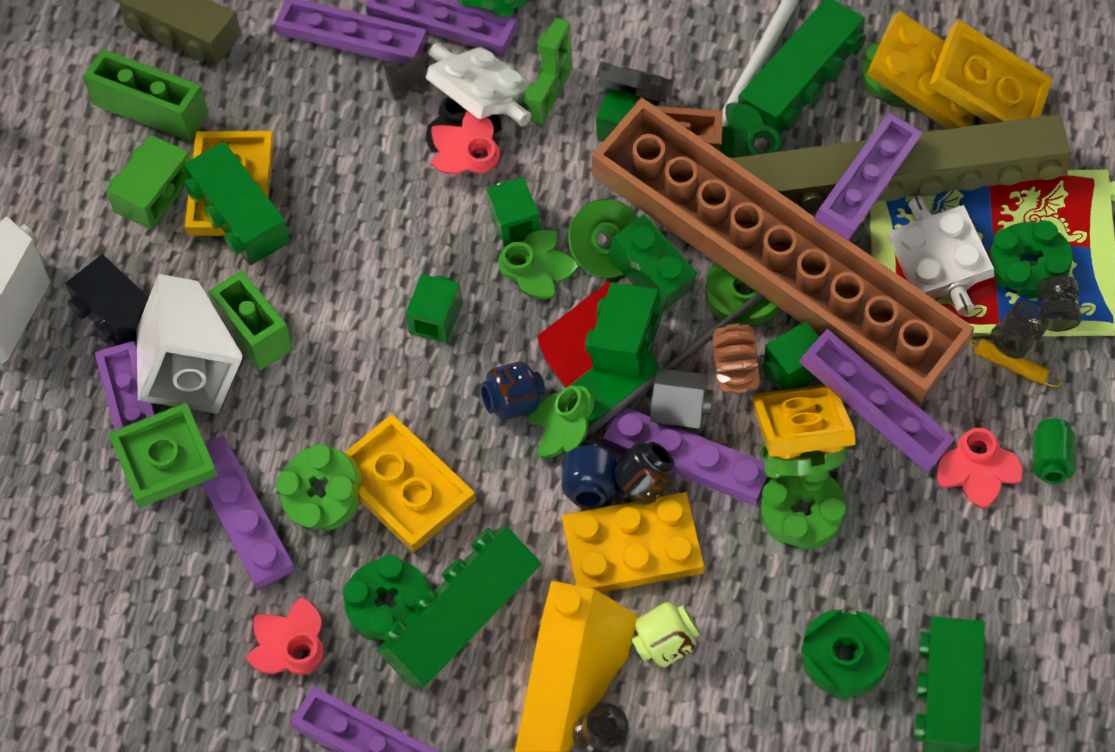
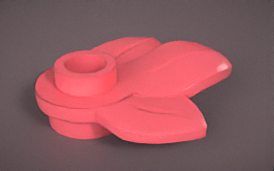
[431,111,500,175]
[937,428,1023,508]
[246,598,324,675]

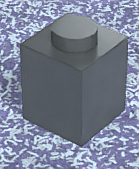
[650,368,714,429]

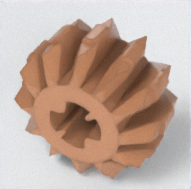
[713,324,761,394]

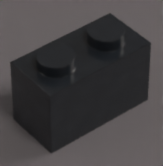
[65,254,149,346]

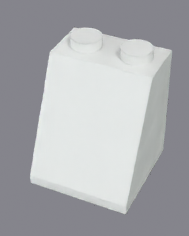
[0,216,50,364]
[136,274,242,414]

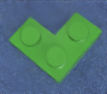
[524,17,573,125]

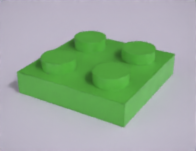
[108,402,218,508]

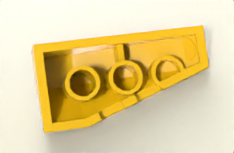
[515,581,638,752]

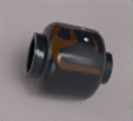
[614,442,675,505]

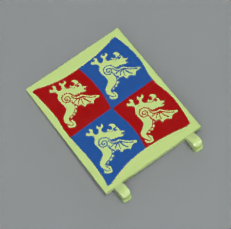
[870,169,1115,337]

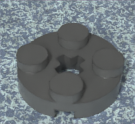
[596,61,675,101]

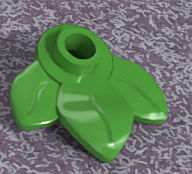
[498,230,578,299]
[529,386,594,458]

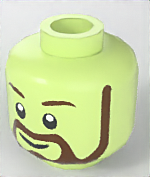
[632,602,700,668]

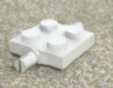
[426,42,532,126]
[888,196,994,315]

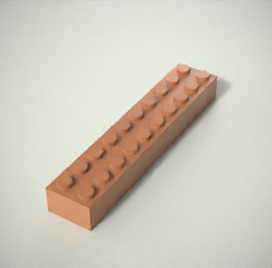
[592,97,975,407]

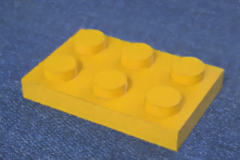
[866,11,975,129]
[929,20,1053,123]
[184,131,275,236]
[751,384,856,459]
[344,414,476,553]
[561,492,704,593]

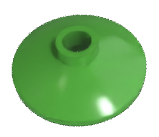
[568,198,639,278]

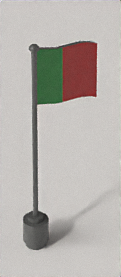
[537,221,866,440]

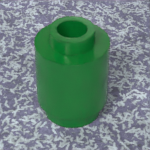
[1032,418,1076,484]

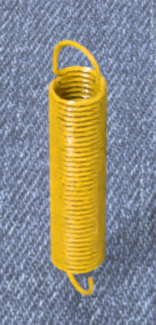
[969,338,1061,387]

